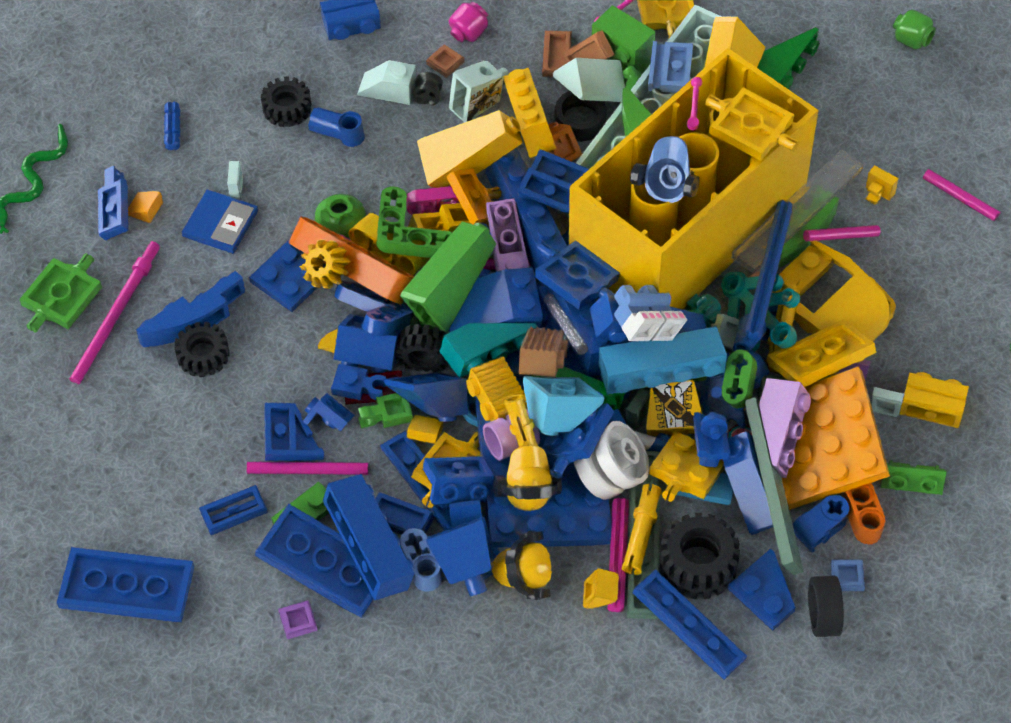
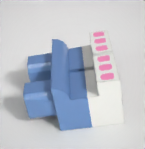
[614,285,687,341]

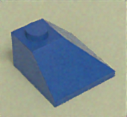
[384,372,468,422]

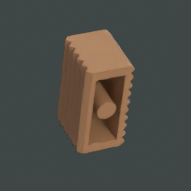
[519,326,569,378]

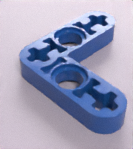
[334,281,414,336]

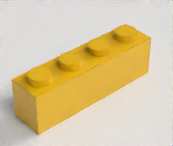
[503,67,557,158]

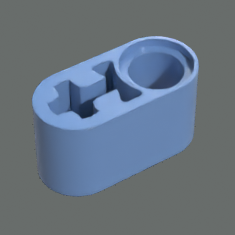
[400,528,442,592]

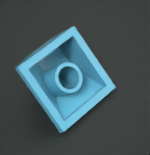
[523,376,604,436]

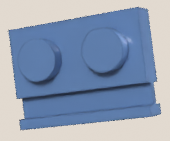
[648,41,693,93]

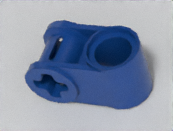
[793,495,849,552]

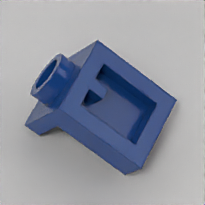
[303,393,355,432]

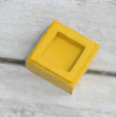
[407,415,444,444]

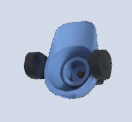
[630,136,700,203]

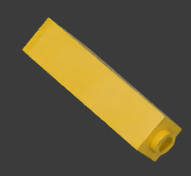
[704,17,766,68]
[417,110,523,188]

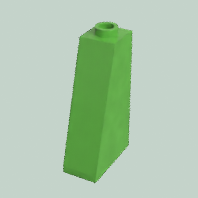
[400,221,497,332]

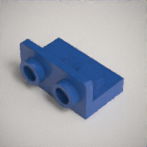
[423,456,494,504]

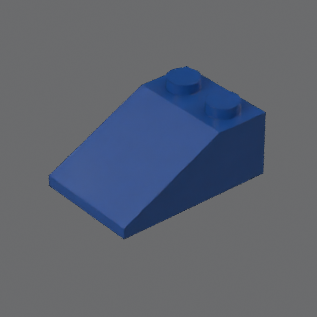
[449,268,543,333]

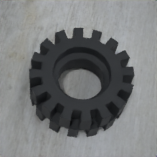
[261,76,312,127]
[174,322,230,377]
[396,324,448,372]

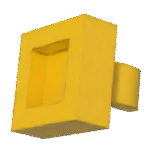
[865,165,899,205]

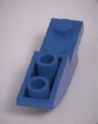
[136,271,245,347]

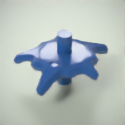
[694,352,761,429]

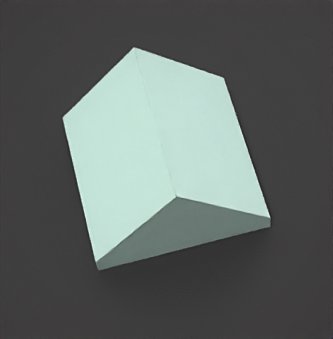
[553,58,625,102]

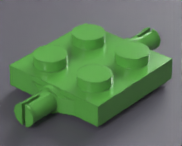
[19,253,102,333]

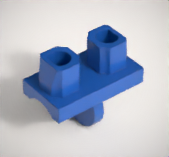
[693,412,730,467]

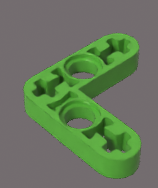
[376,186,453,258]

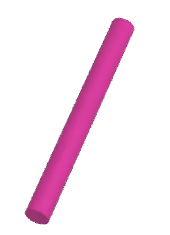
[247,462,369,475]

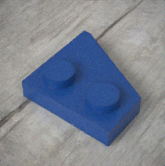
[264,403,324,461]
[728,549,796,631]

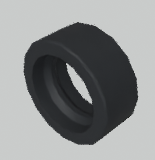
[554,91,607,142]
[808,575,844,637]

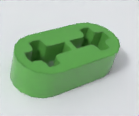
[722,349,757,409]

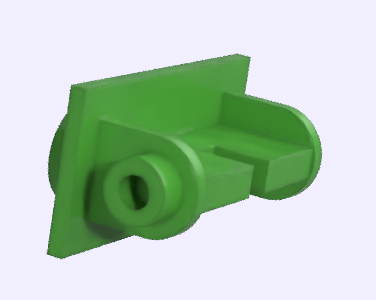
[881,460,946,495]

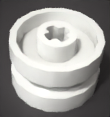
[574,421,650,500]

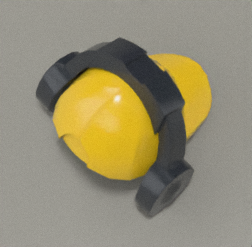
[493,445,562,511]
[492,531,552,600]

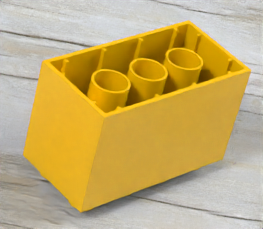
[569,48,819,310]

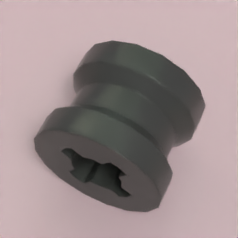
[413,72,443,105]

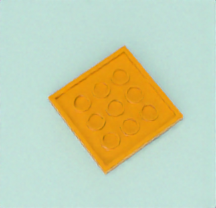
[759,367,890,510]

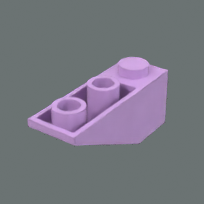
[486,198,529,272]
[759,378,811,478]

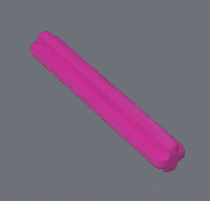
[607,498,629,612]

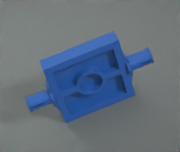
[535,240,620,310]
[543,391,614,479]

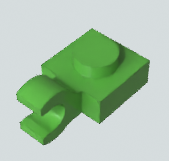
[358,393,413,428]

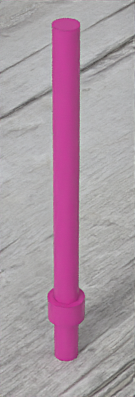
[69,241,160,384]

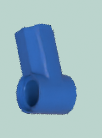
[308,107,365,147]

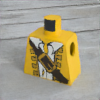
[646,380,702,436]

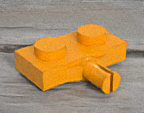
[447,168,501,225]

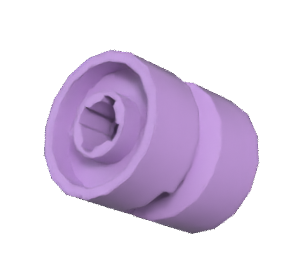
[483,409,540,461]

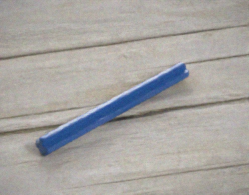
[745,200,793,341]

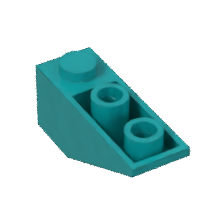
[439,323,538,378]

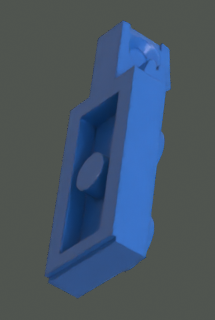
[98,166,128,240]

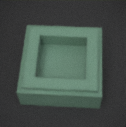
[626,388,650,428]

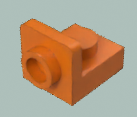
[548,122,582,162]

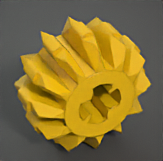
[299,239,351,289]

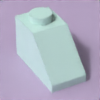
[357,60,416,105]

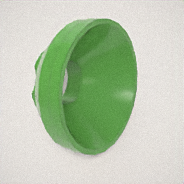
[315,194,366,238]

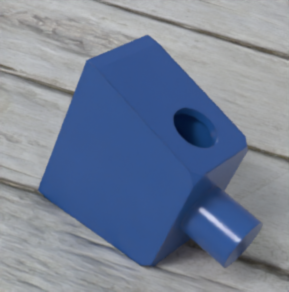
[426,517,494,597]

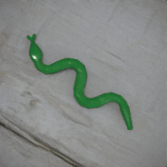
[0,124,68,234]

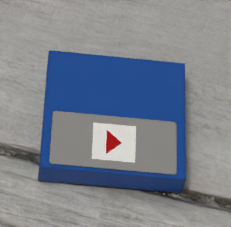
[182,189,258,254]

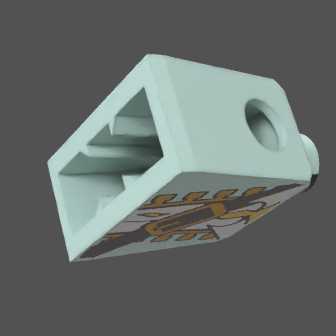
[449,61,509,123]

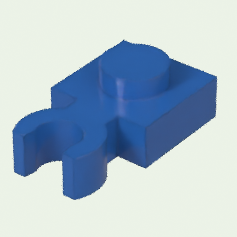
[331,364,386,400]

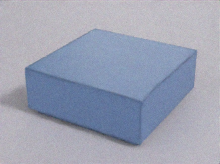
[830,560,865,591]

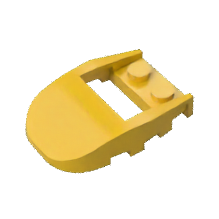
[772,241,891,341]

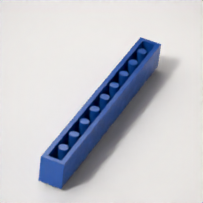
[485,148,617,377]

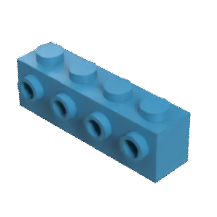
[598,326,727,394]

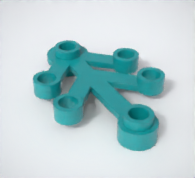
[721,272,800,351]

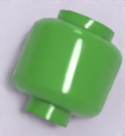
[893,9,936,50]

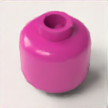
[449,2,488,42]

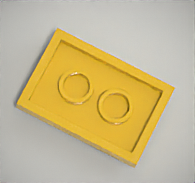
[767,320,877,387]

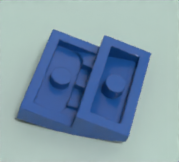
[517,149,589,214]

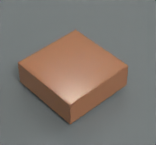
[426,44,464,78]

